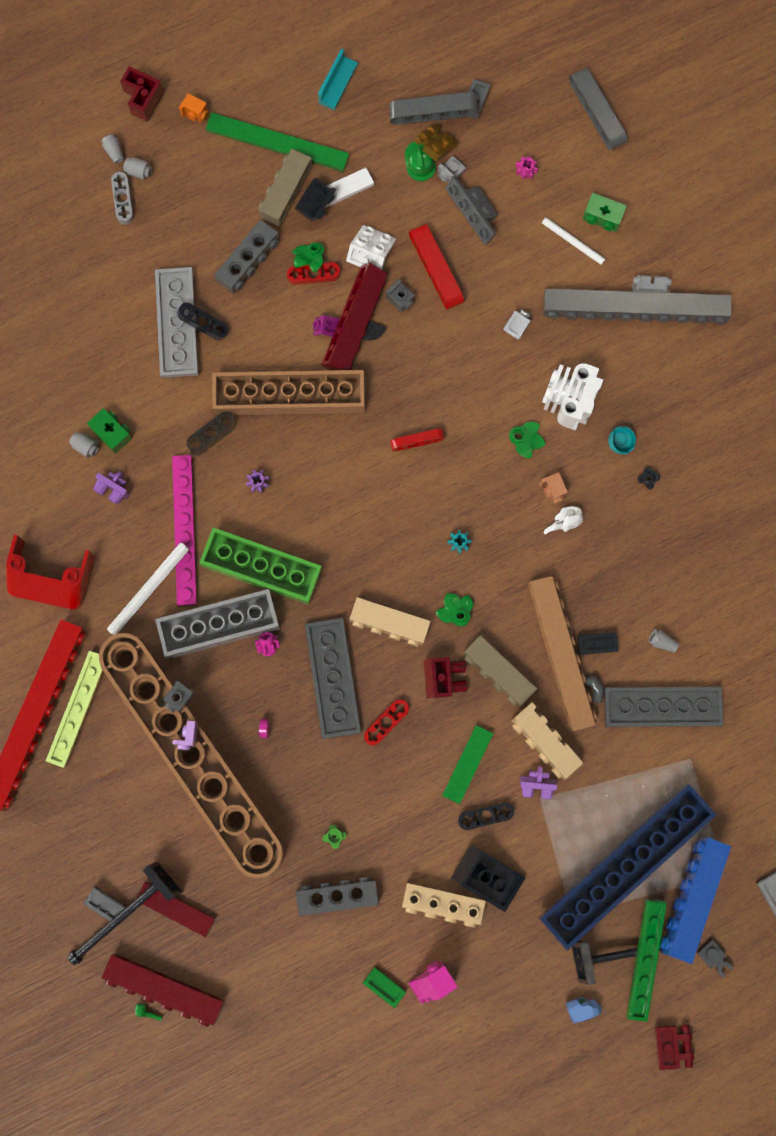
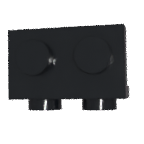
[294,177,336,222]

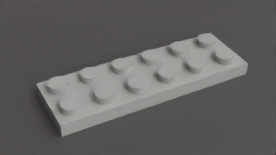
[155,267,198,378]

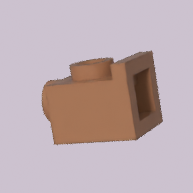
[540,472,568,504]

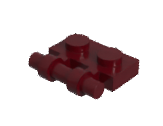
[655,1024,694,1070]

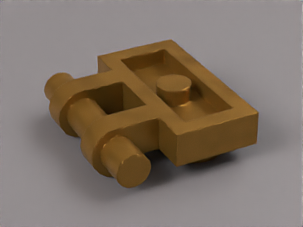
[415,124,459,162]

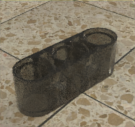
[187,412,236,456]

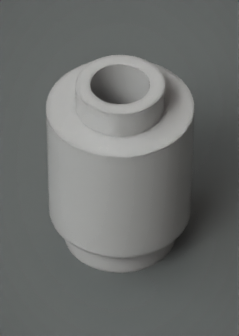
[123,157,152,180]
[69,432,99,458]

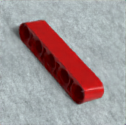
[409,224,464,310]

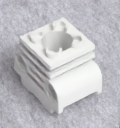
[542,364,603,431]

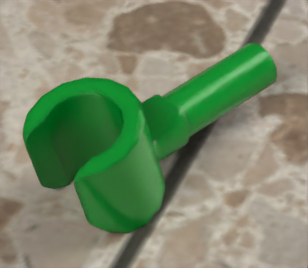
[135,1004,163,1021]

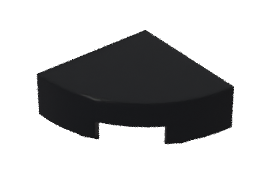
[362,321,386,341]

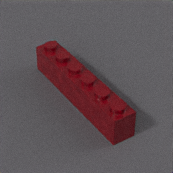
[321,263,388,371]
[101,953,225,1027]

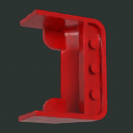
[6,534,95,610]

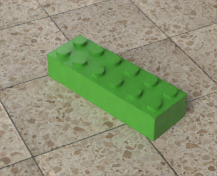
[199,527,322,605]

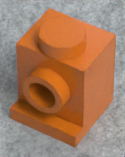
[179,93,209,123]

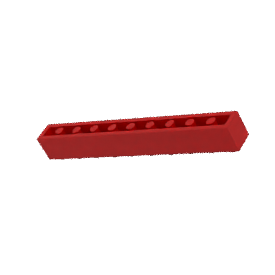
[0,619,86,811]

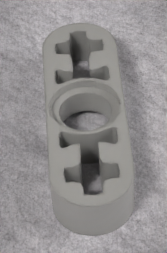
[111,172,134,225]

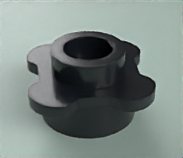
[637,467,660,490]

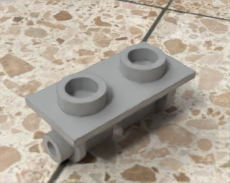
[632,275,671,293]

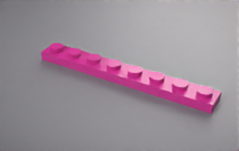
[172,455,197,606]

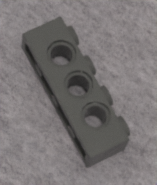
[214,220,279,294]
[296,877,379,916]

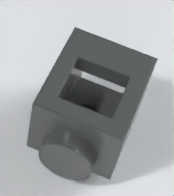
[386,279,415,313]
[163,681,195,713]

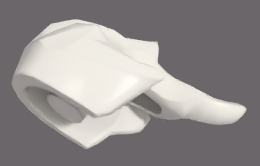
[544,506,583,534]

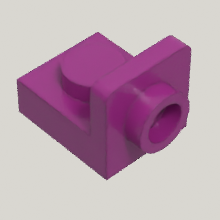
[313,315,339,337]

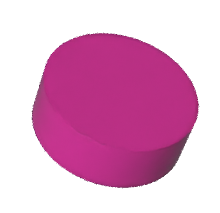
[259,719,270,738]

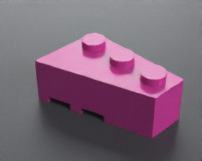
[408,960,458,1004]

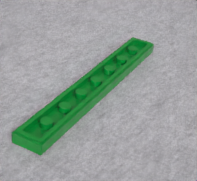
[206,112,349,172]

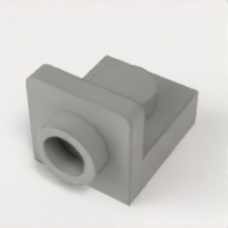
[437,156,466,183]
[503,309,533,340]

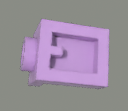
[173,721,198,750]

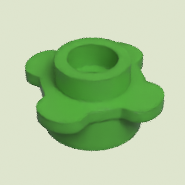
[323,825,346,849]

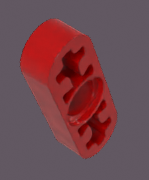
[287,262,340,285]
[390,429,445,452]
[364,700,409,746]

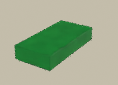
[363,967,407,1009]

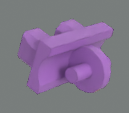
[93,471,130,505]
[520,766,557,800]

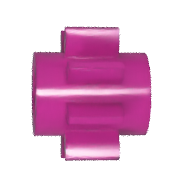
[515,156,538,180]
[255,632,280,656]

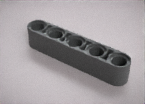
[569,68,627,150]
[389,92,478,125]

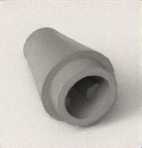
[102,134,124,164]
[648,629,679,653]

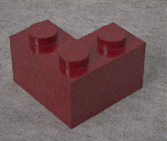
[120,66,164,121]

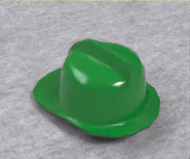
[405,141,435,181]

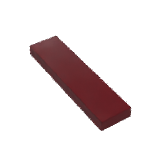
[135,882,215,937]

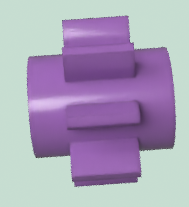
[246,470,269,494]

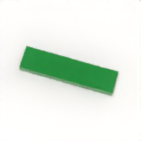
[442,725,494,805]

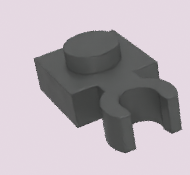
[696,940,733,977]

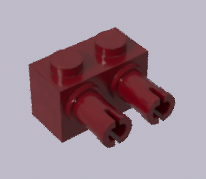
[424,657,468,699]

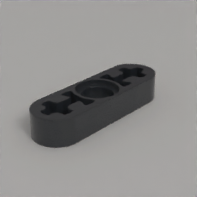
[177,303,229,341]
[458,803,514,830]

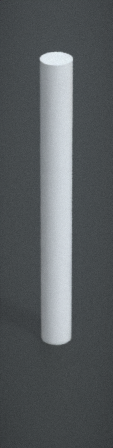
[542,217,605,265]

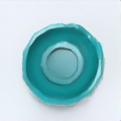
[608,426,636,455]

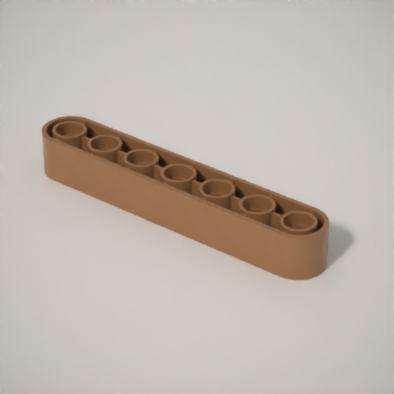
[99,633,285,878]

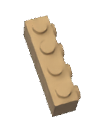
[402,883,486,928]

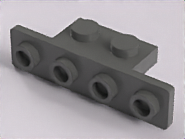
[445,176,498,245]

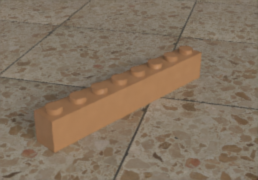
[528,576,597,733]

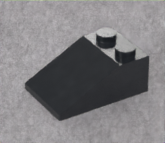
[451,844,525,912]

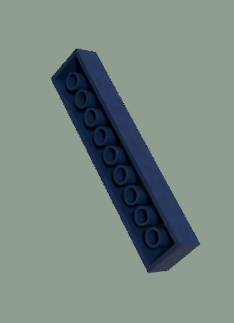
[538,784,716,951]

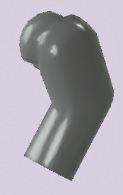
[585,675,604,703]

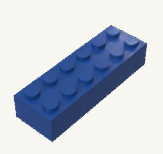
[659,838,731,964]

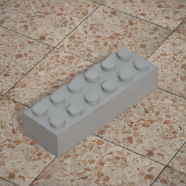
[155,589,280,659]

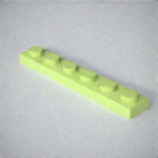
[46,651,103,768]

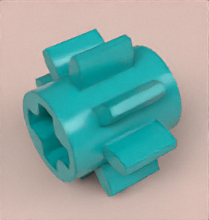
[447,530,471,555]

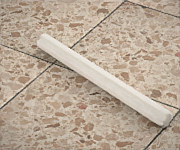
[107,543,189,635]

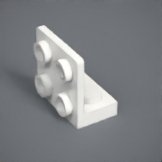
[346,225,396,270]

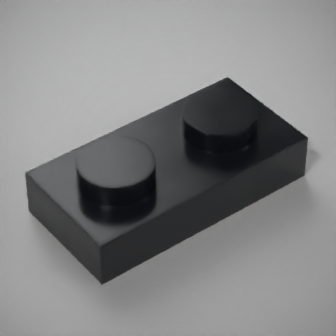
[577,632,619,656]

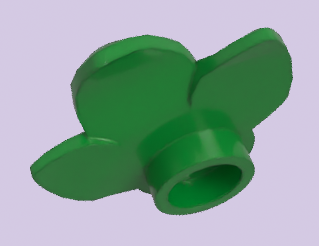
[292,242,325,273]
[509,422,545,459]
[436,593,473,627]

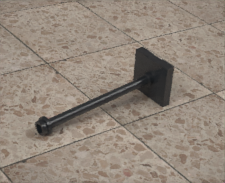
[67,861,182,965]
[572,940,700,985]

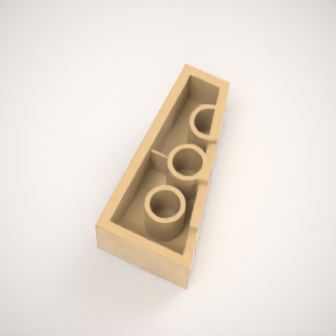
[511,702,583,780]

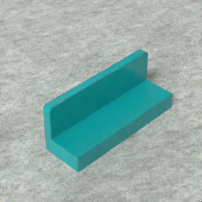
[318,48,358,111]

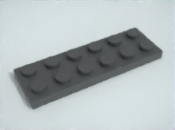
[305,618,361,739]
[604,687,723,727]

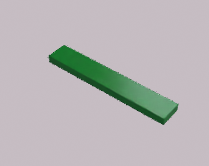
[626,899,667,1022]

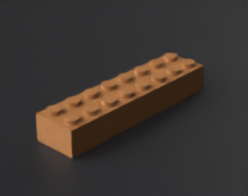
[212,370,365,415]

